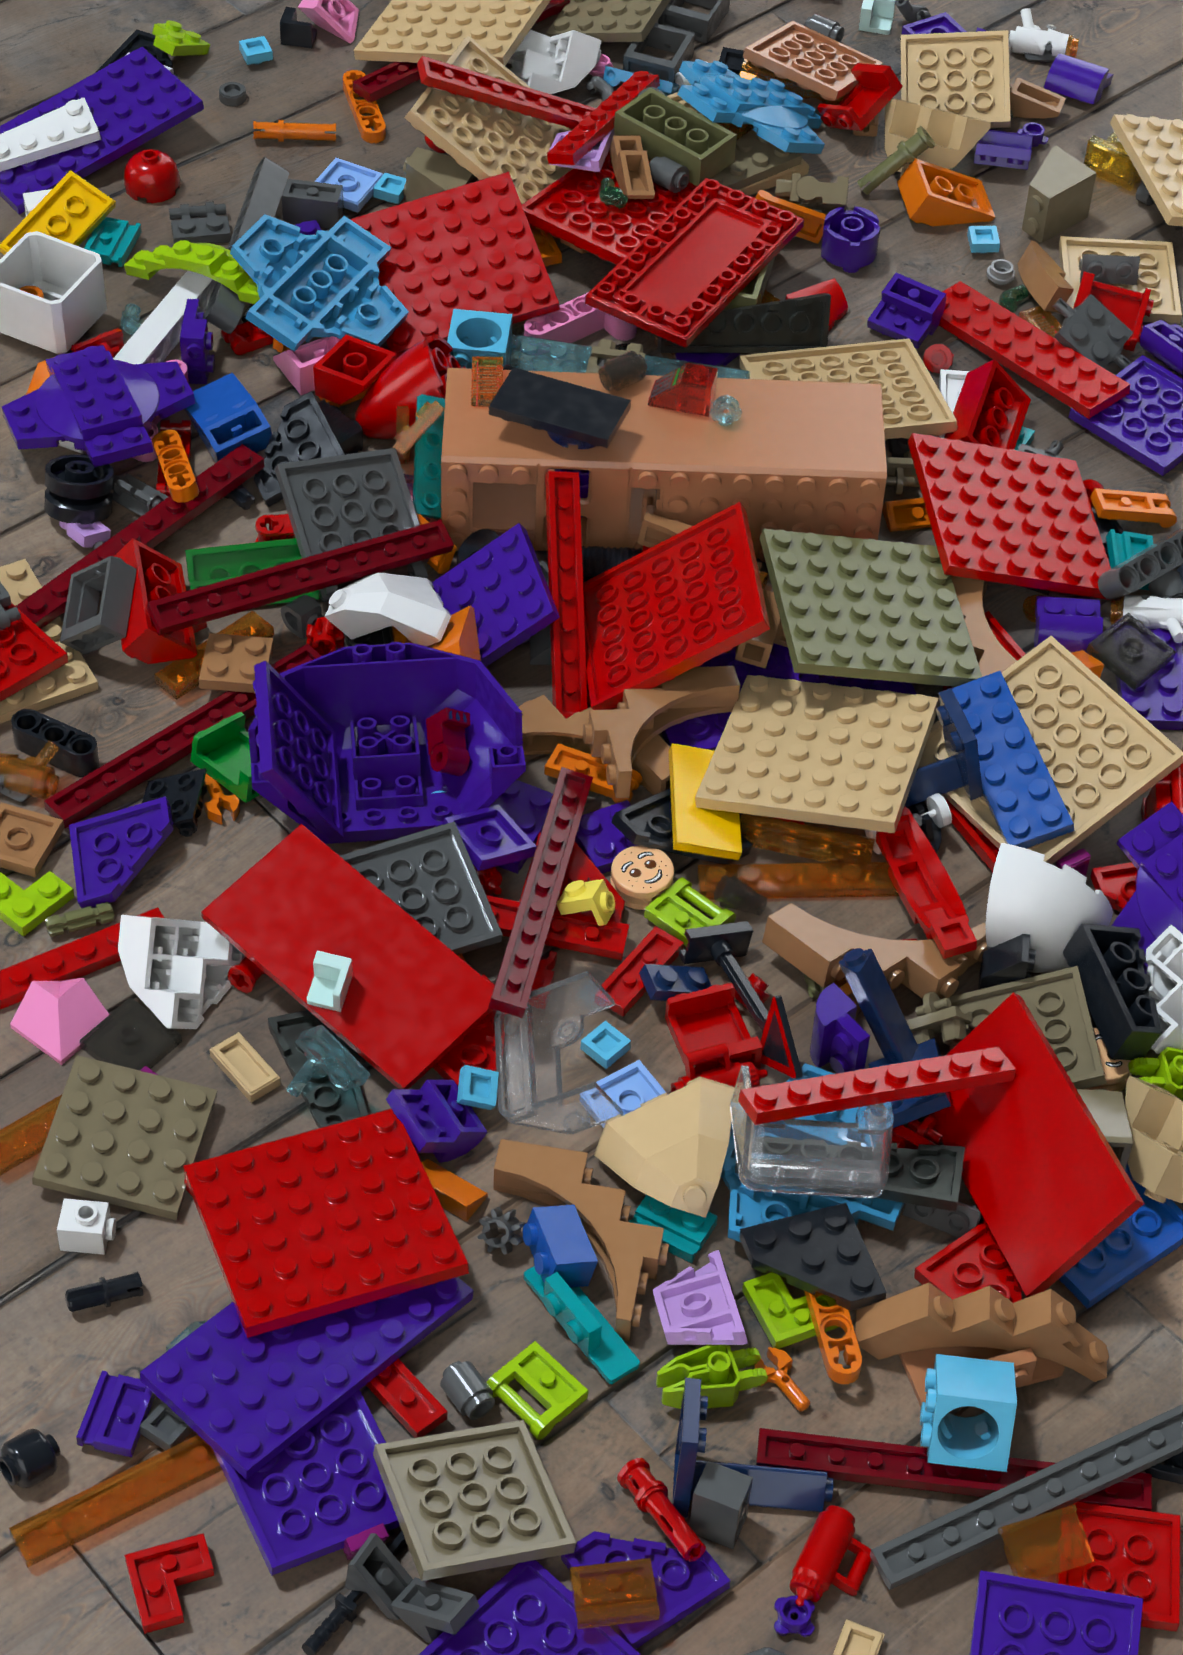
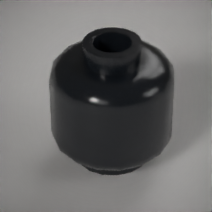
[0,1429,60,1488]

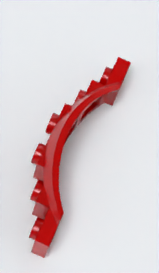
[876,806,977,959]

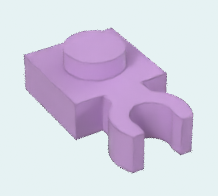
[59,521,111,548]

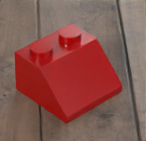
[313,334,397,405]

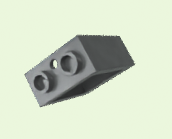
[658,0,730,43]
[623,23,695,83]
[60,556,137,655]

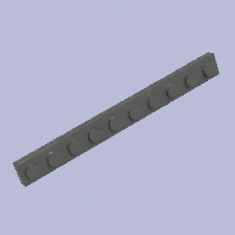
[870,1404,1183,1590]

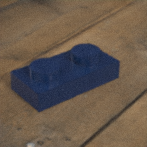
[639,964,712,1001]

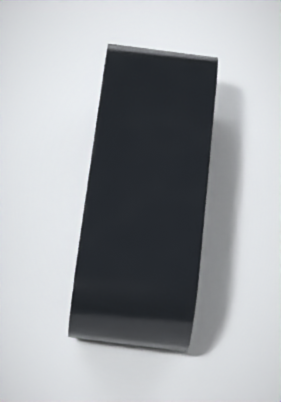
[11,709,100,777]

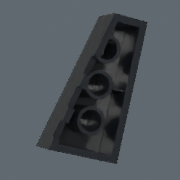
[1063,924,1162,1060]

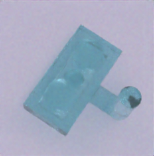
[286,1025,371,1097]

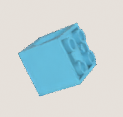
[447,309,512,370]
[920,1354,1017,1472]

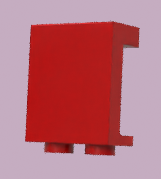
[817,63,903,131]
[1073,271,1154,352]
[665,983,763,1073]

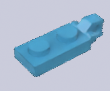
[603,66,679,96]

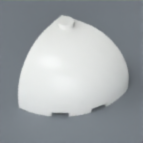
[986,843,1113,973]

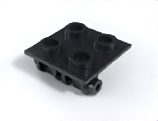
[142,768,208,837]

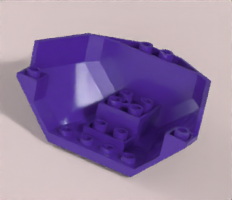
[248,642,526,844]

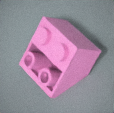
[273,336,341,395]

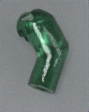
[599,178,628,209]
[998,284,1028,313]

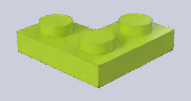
[152,20,210,56]
[0,871,75,937]
[742,1272,839,1349]

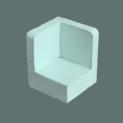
[859,0,896,35]
[307,950,353,1012]

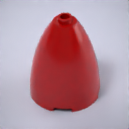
[354,334,466,440]

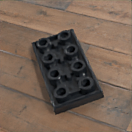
[489,367,631,448]

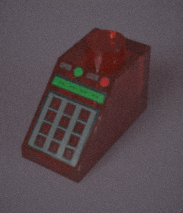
[648,363,718,417]

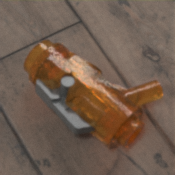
[0,740,60,803]

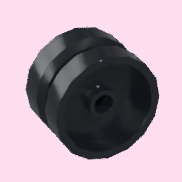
[44,454,114,525]

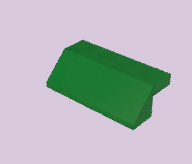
[185,538,320,605]

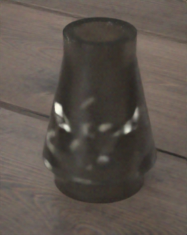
[714,875,767,916]

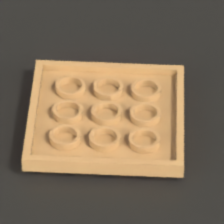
[901,30,1011,128]
[1059,236,1182,324]

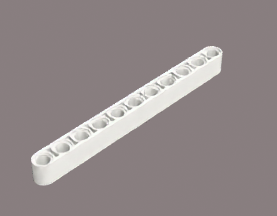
[58,270,216,454]

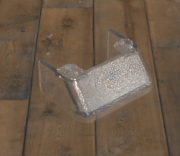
[494,971,623,1135]
[730,1065,894,1198]

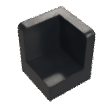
[280,7,317,48]

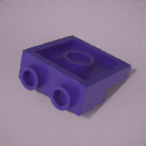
[180,299,215,384]

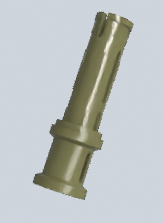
[857,126,936,195]

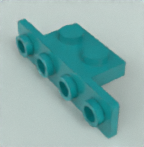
[413,394,445,519]
[523,1266,640,1384]

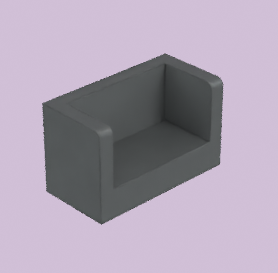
[282,179,344,229]
[689,1461,753,1549]

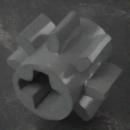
[477,1207,526,1255]

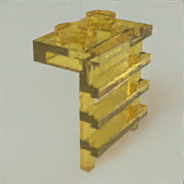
[1084,131,1141,191]

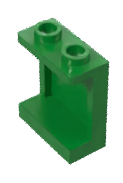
[190,712,260,803]

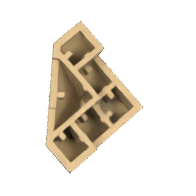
[885,98,992,177]
[1125,1075,1183,1203]
[594,1076,735,1218]

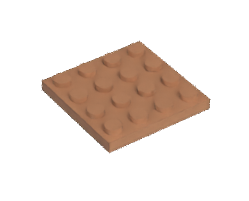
[742,21,883,101]

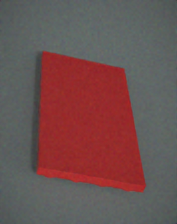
[585,178,804,348]
[201,824,495,1089]
[928,992,1145,1297]

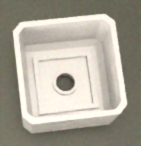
[0,231,107,354]

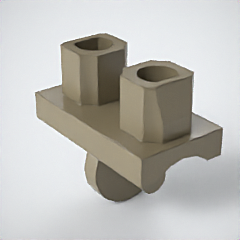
[886,450,920,495]
[906,992,973,1045]

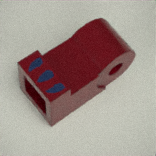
[426,707,471,776]

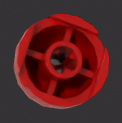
[124,149,181,203]

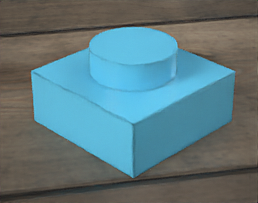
[239,36,273,65]
[373,173,406,205]
[967,226,1000,253]
[580,1020,631,1069]
[457,1065,499,1110]

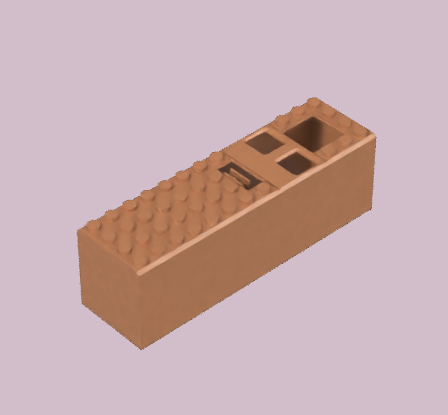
[441,368,887,562]

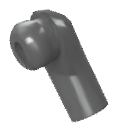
[586,76,614,101]

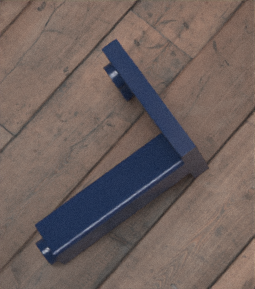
[905,688,983,807]
[839,948,951,1132]
[672,1378,833,1518]

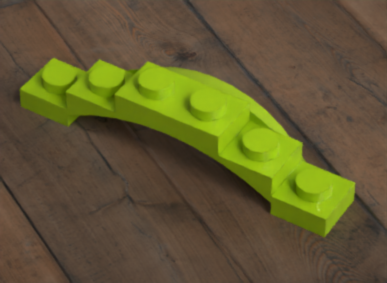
[124,240,260,304]

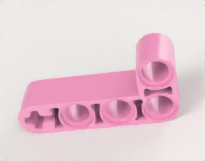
[524,293,637,357]

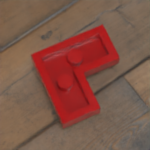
[124,1533,214,1634]

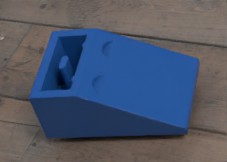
[185,372,272,463]

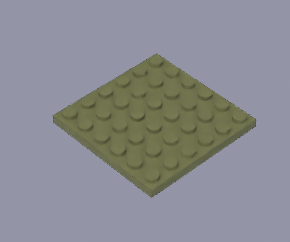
[760,528,982,687]

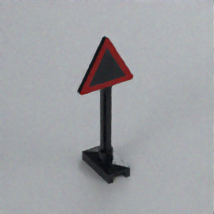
[679,921,803,1079]

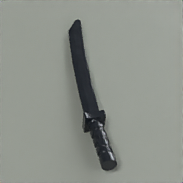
[302,1531,406,1655]

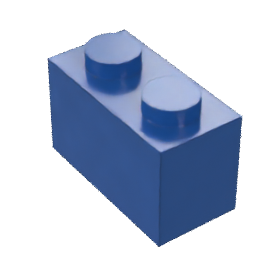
[523,1204,598,1288]

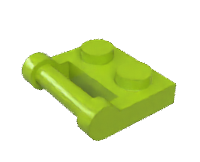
[644,877,736,947]
[487,1341,588,1440]

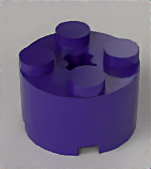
[821,206,880,273]

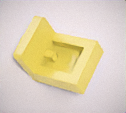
[556,879,615,926]

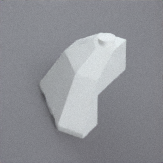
[507,30,602,94]
[324,572,451,646]
[118,915,245,1029]
[1145,925,1183,1054]

